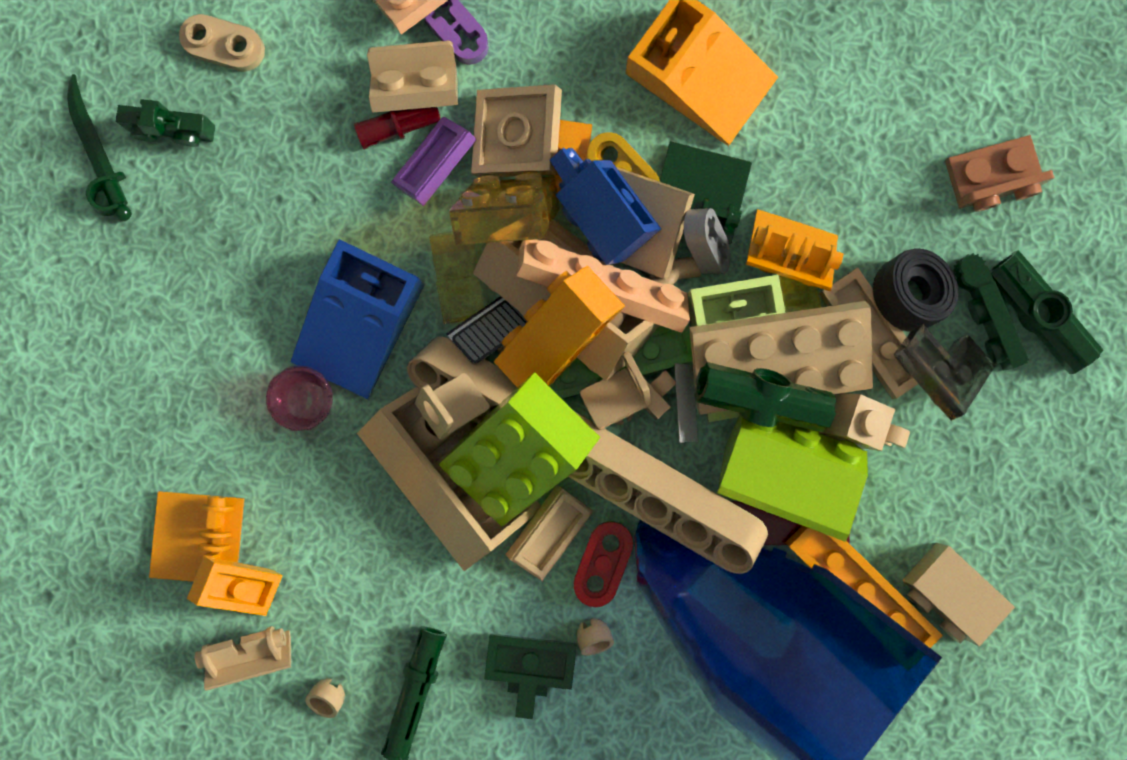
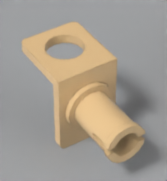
[580,351,652,429]
[415,373,489,441]

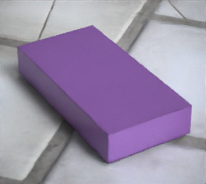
[391,116,477,206]

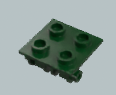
[660,141,752,244]

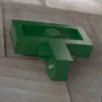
[116,99,215,147]
[484,633,577,719]

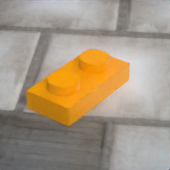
[187,556,283,616]

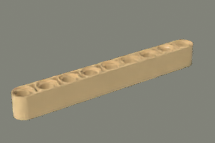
[407,337,768,574]

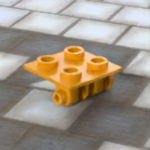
[746,209,844,291]
[149,491,245,582]

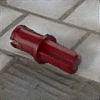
[354,107,441,150]

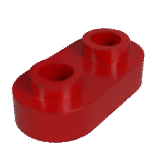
[574,521,633,607]

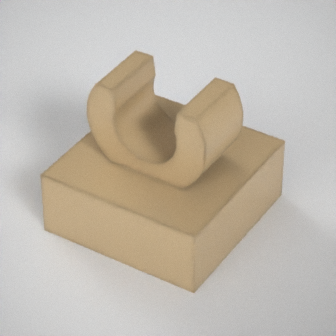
[644,370,676,420]

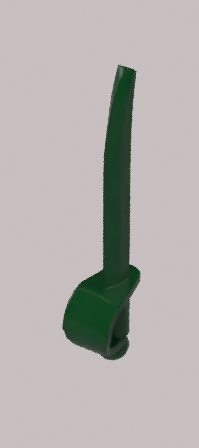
[67,74,132,221]

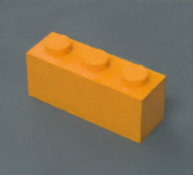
[494,265,625,387]

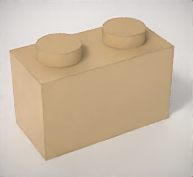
[902,543,1015,647]

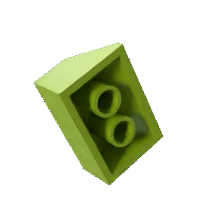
[717,415,868,542]

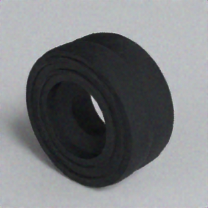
[873,248,958,332]

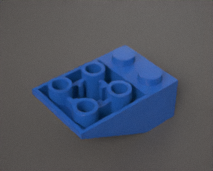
[290,239,425,399]

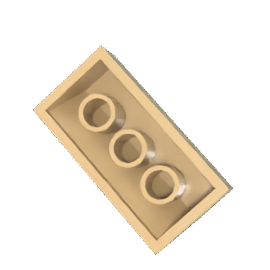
[473,208,660,381]
[357,387,541,571]

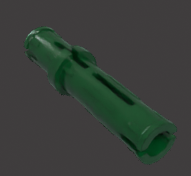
[381,626,447,760]

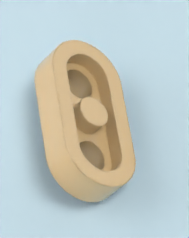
[179,14,265,72]

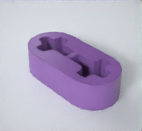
[424,0,489,65]

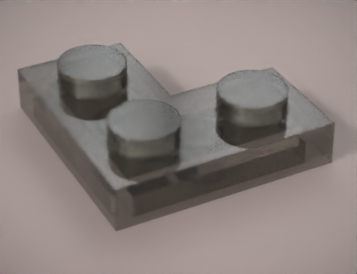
[894,325,995,421]

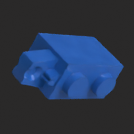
[550,148,662,265]

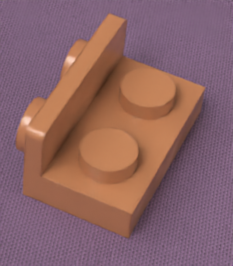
[945,135,1054,212]

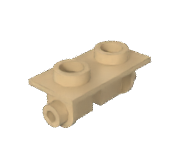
[194,626,291,691]

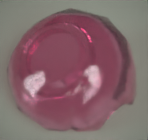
[266,366,333,431]

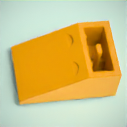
[625,0,778,147]

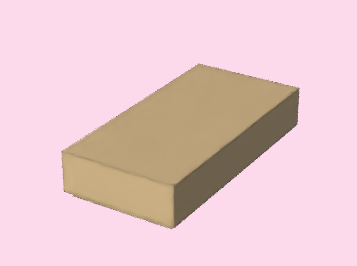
[505,484,594,581]

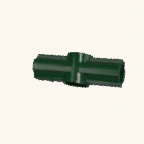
[990,250,1103,374]
[694,362,836,432]

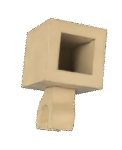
[818,393,910,451]

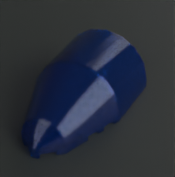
[635,520,942,760]

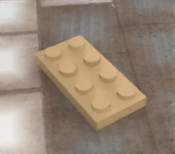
[689,301,873,415]

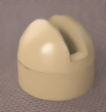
[577,618,614,656]
[305,678,345,718]

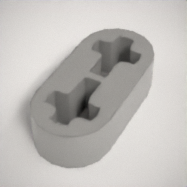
[684,208,730,274]

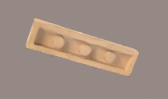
[517,236,690,333]

